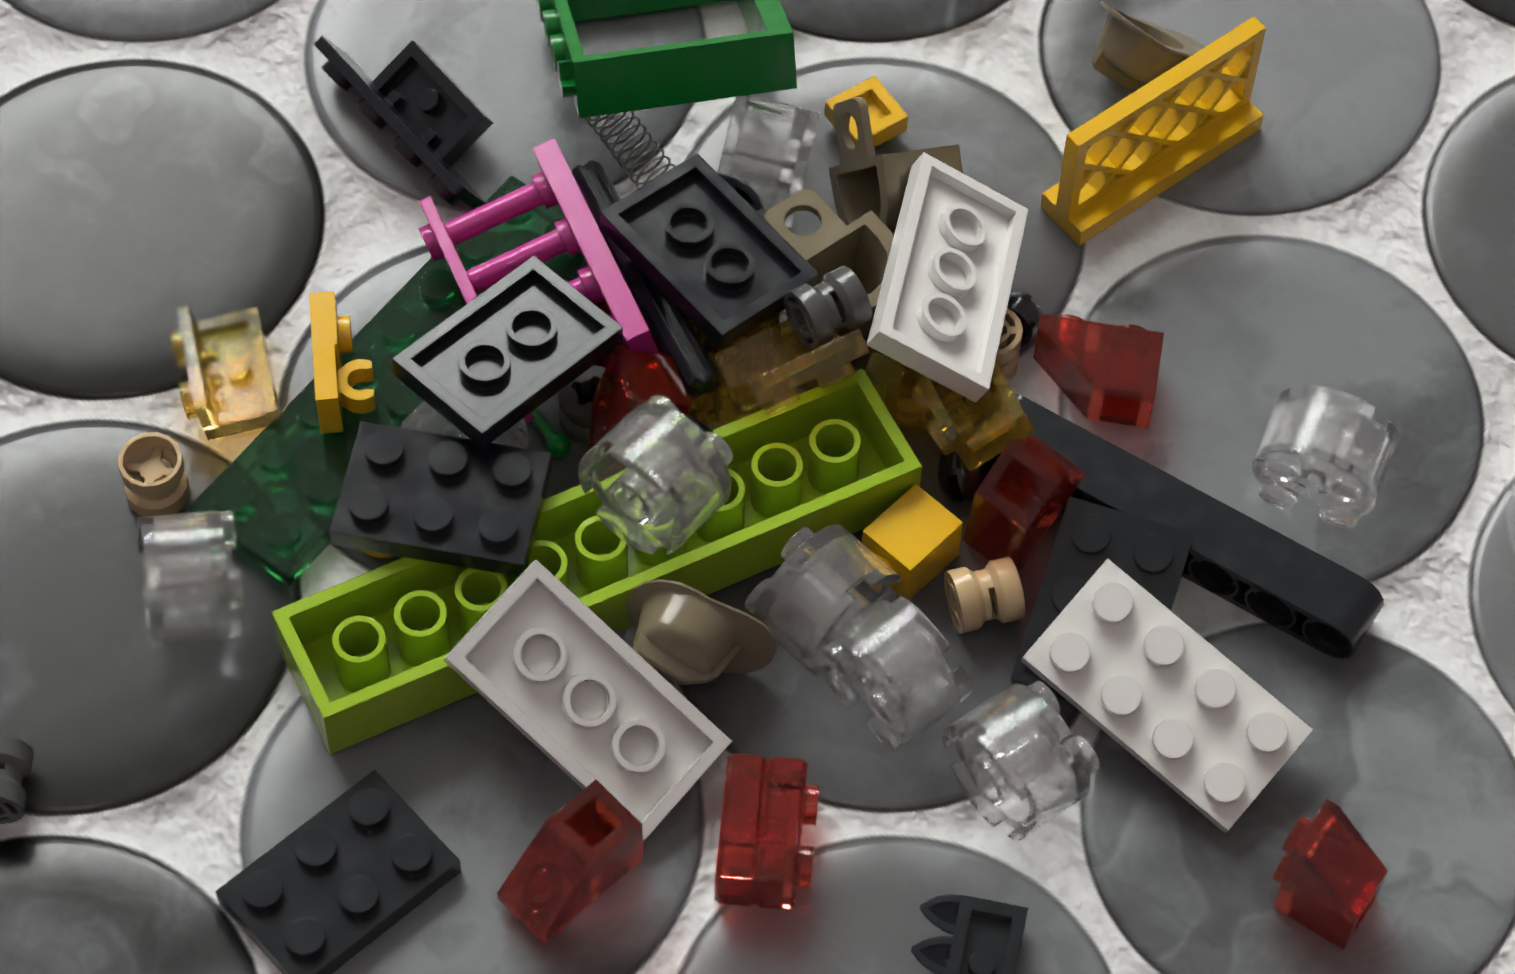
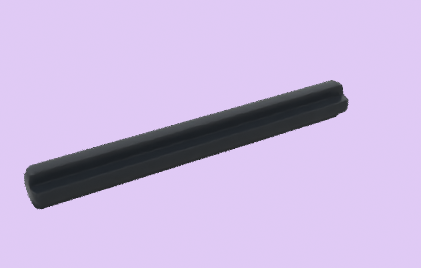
[571,160,719,398]

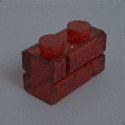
[715,753,820,910]

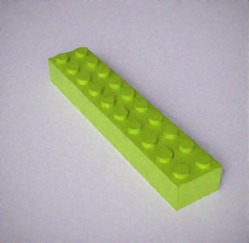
[272,368,922,755]

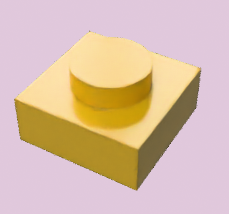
[824,76,908,148]

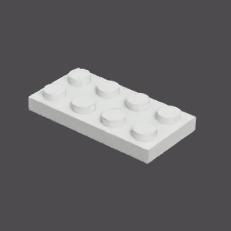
[866,152,1029,403]
[1021,558,1313,833]
[443,559,732,841]

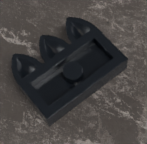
[911,894,1028,974]

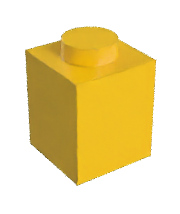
[860,483,963,602]

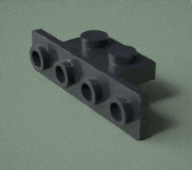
[314,35,493,209]

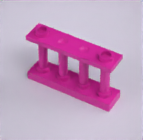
[419,138,661,425]

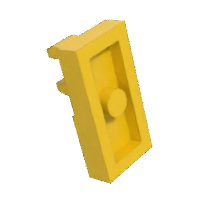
[309,291,376,434]

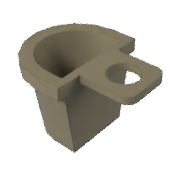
[829,97,964,235]
[764,189,894,350]

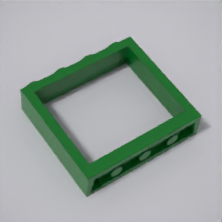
[537,0,797,119]

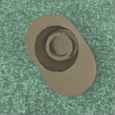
[1092,0,1206,89]
[626,579,777,685]

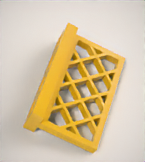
[1040,16,1266,246]

